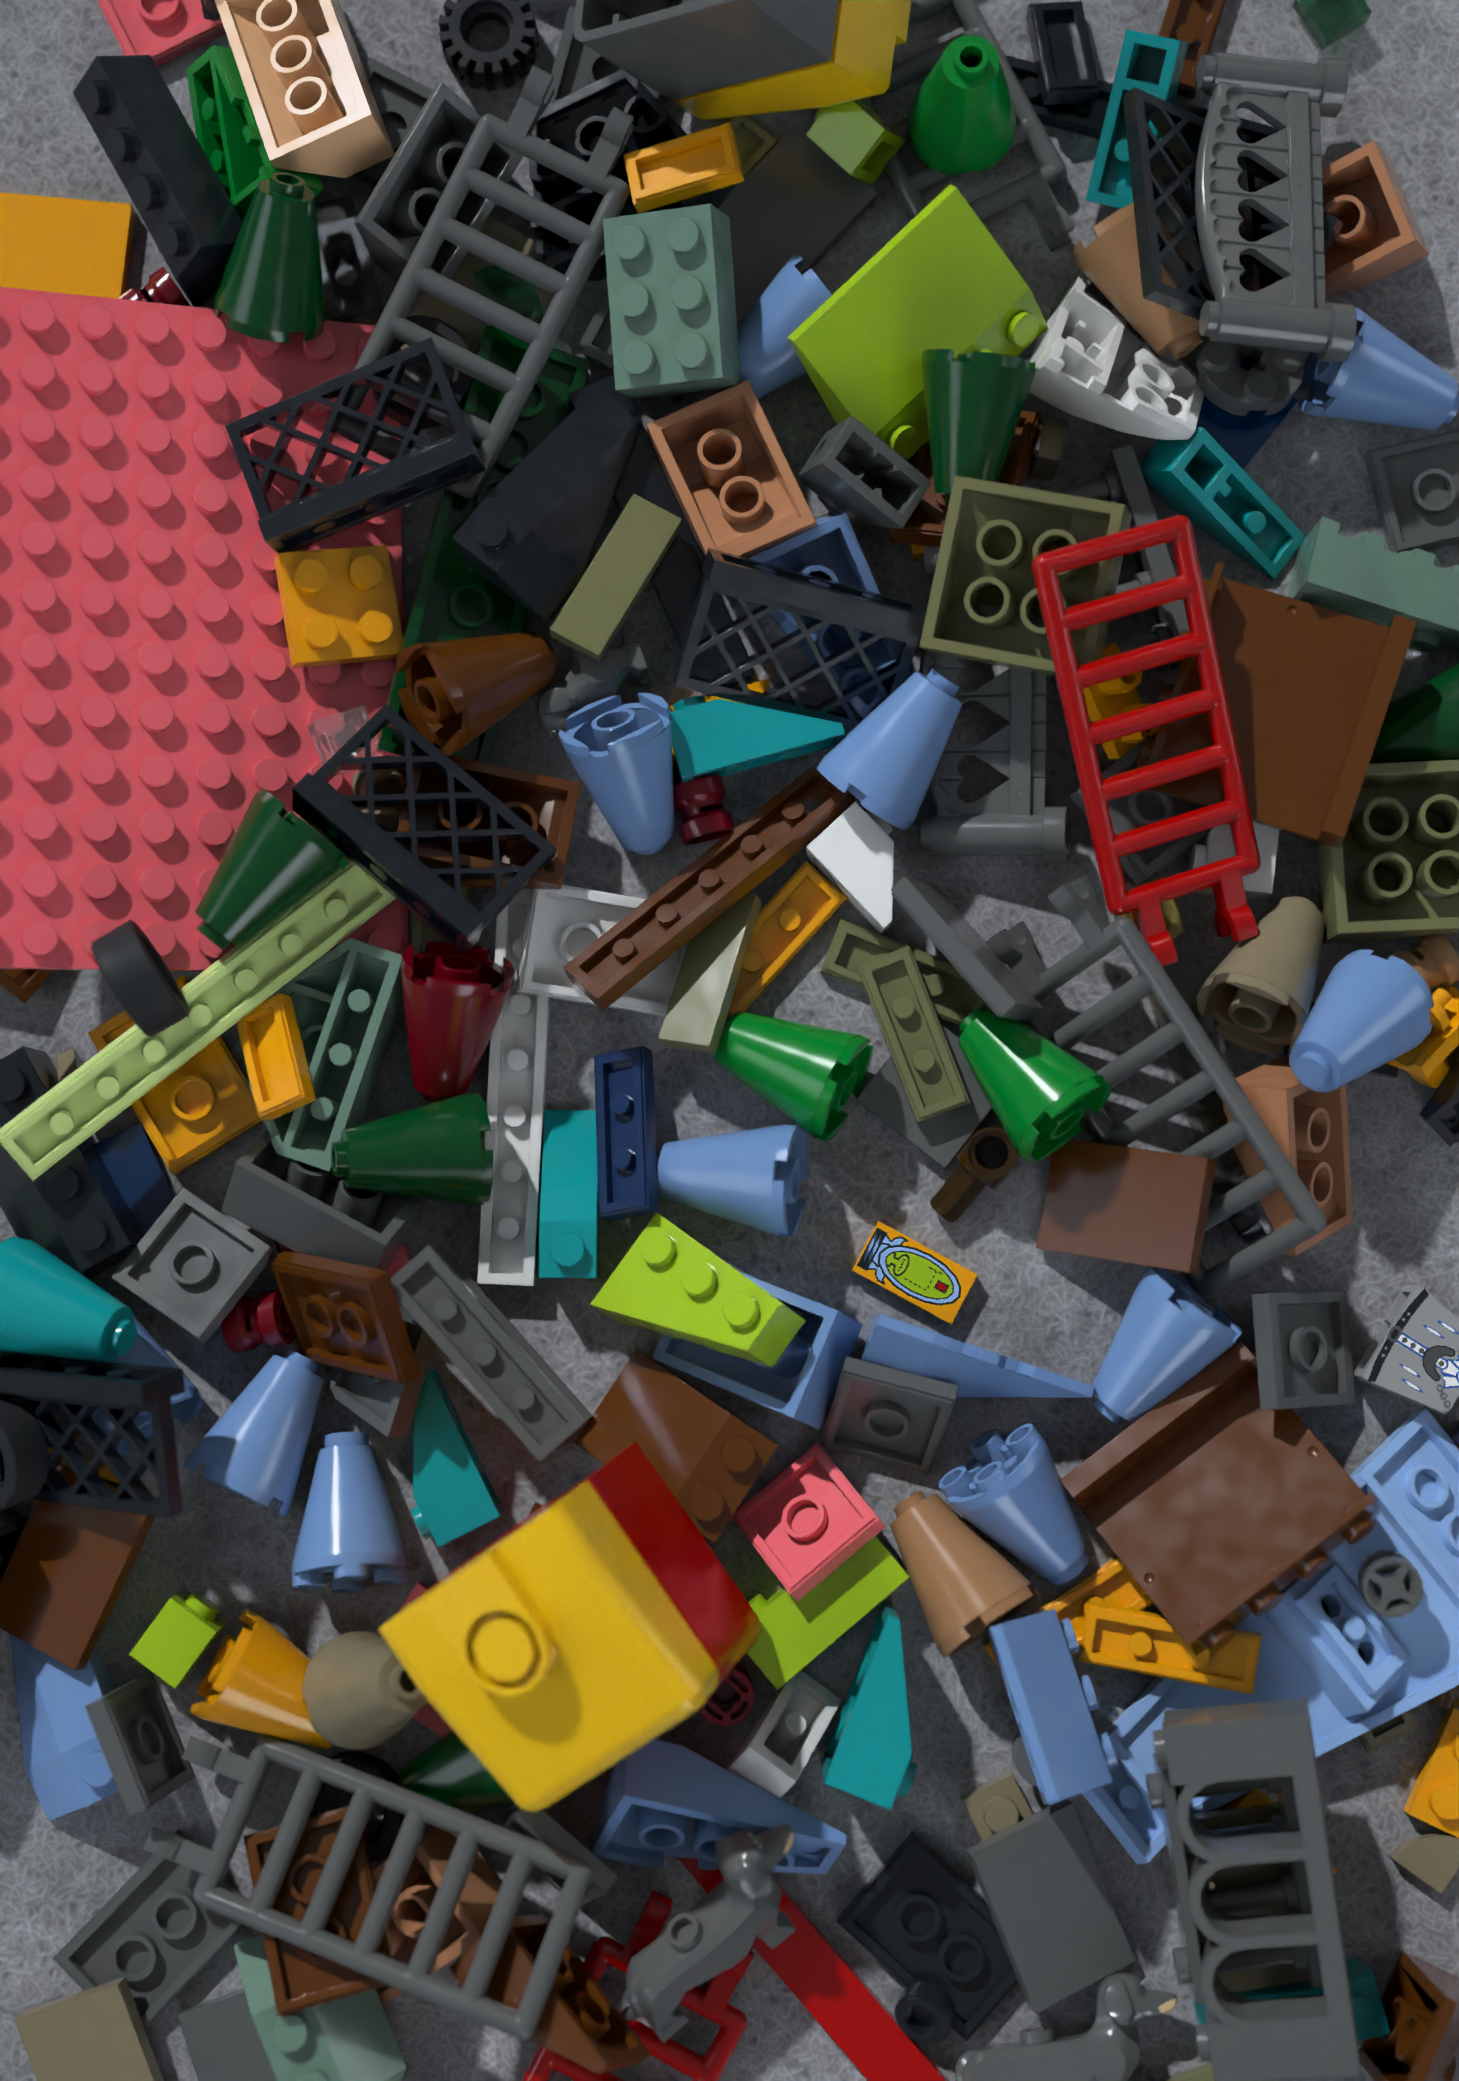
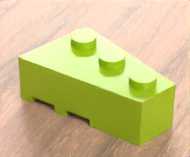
[590,1213,806,1367]

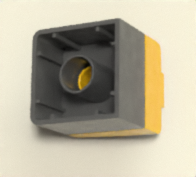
[573,0,911,120]

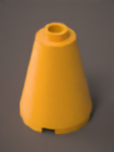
[190,1608,332,1750]

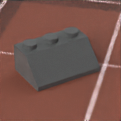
[354,82,523,294]
[221,1129,428,1270]

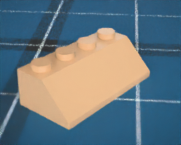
[215,0,395,178]

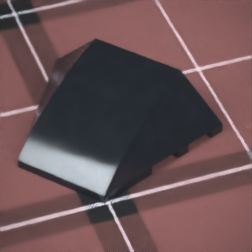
[529,69,735,281]

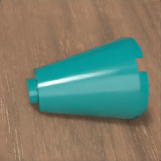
[0,1236,137,1363]

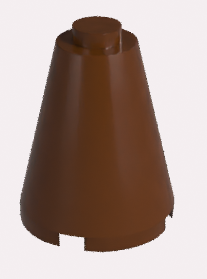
[396,632,557,756]

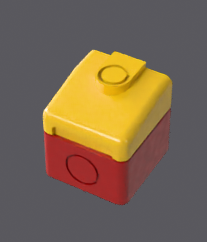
[378,1441,760,1812]

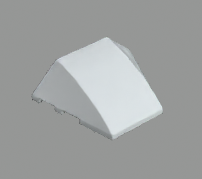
[1029,270,1204,440]

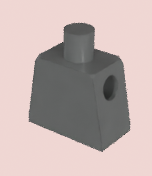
[798,416,932,529]

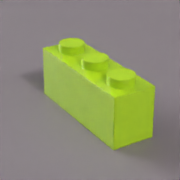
[746,1535,909,1690]

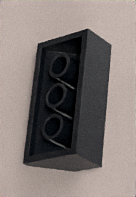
[73,55,243,307]
[0,1047,144,1280]

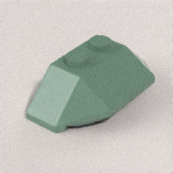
[248,938,402,1172]
[234,1932,407,2081]

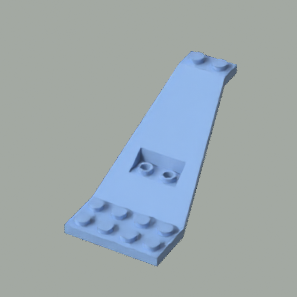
[1082,1408,1459,1865]

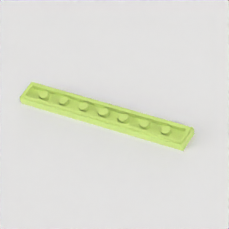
[0,859,396,1181]

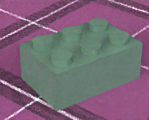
[603,204,741,399]

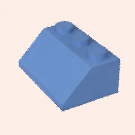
[987,1609,1118,1805]

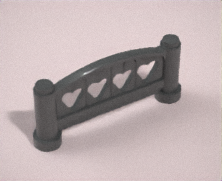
[1195,52,1357,363]
[919,546,1071,863]

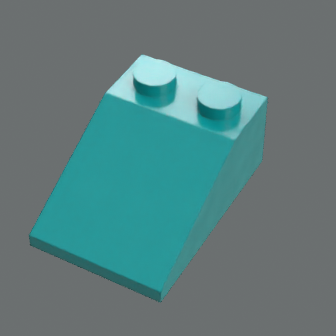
[821,1601,917,1810]

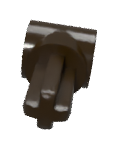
[930,1125,1020,1223]

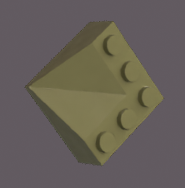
[919,475,1132,676]
[1315,760,1459,944]

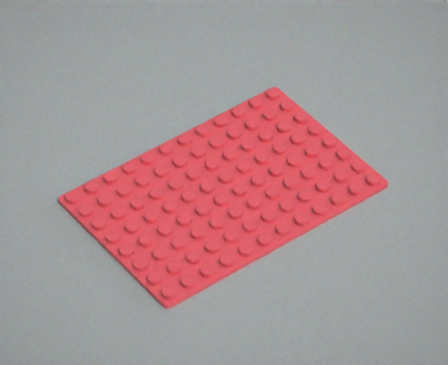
[0,287,409,972]

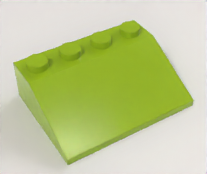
[787,184,1048,461]

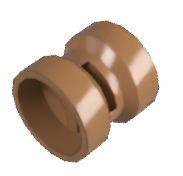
[1386,934,1459,992]

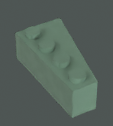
[1287,517,1459,652]

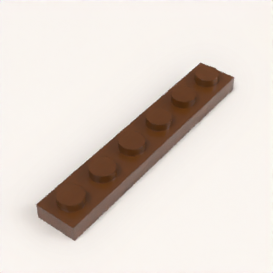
[563,762,855,1011]

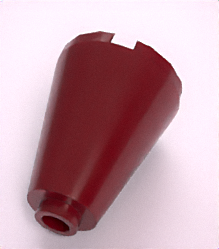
[400,941,515,1103]

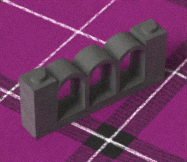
[1153,1698,1361,2081]

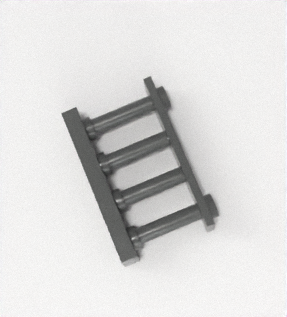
[1049,444,1190,690]
[390,1245,592,1462]
[1146,1754,1323,2004]

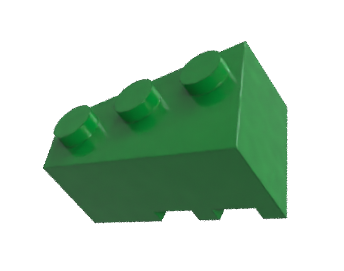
[186,45,324,222]

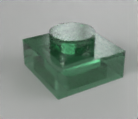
[1293,0,1372,49]
[473,265,543,328]

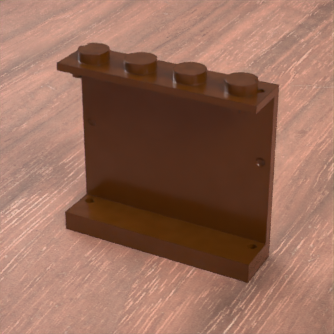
[1136,562,1417,849]
[1060,1340,1380,1656]

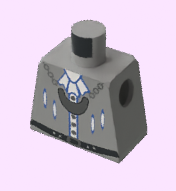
[1353,1285,1459,1414]

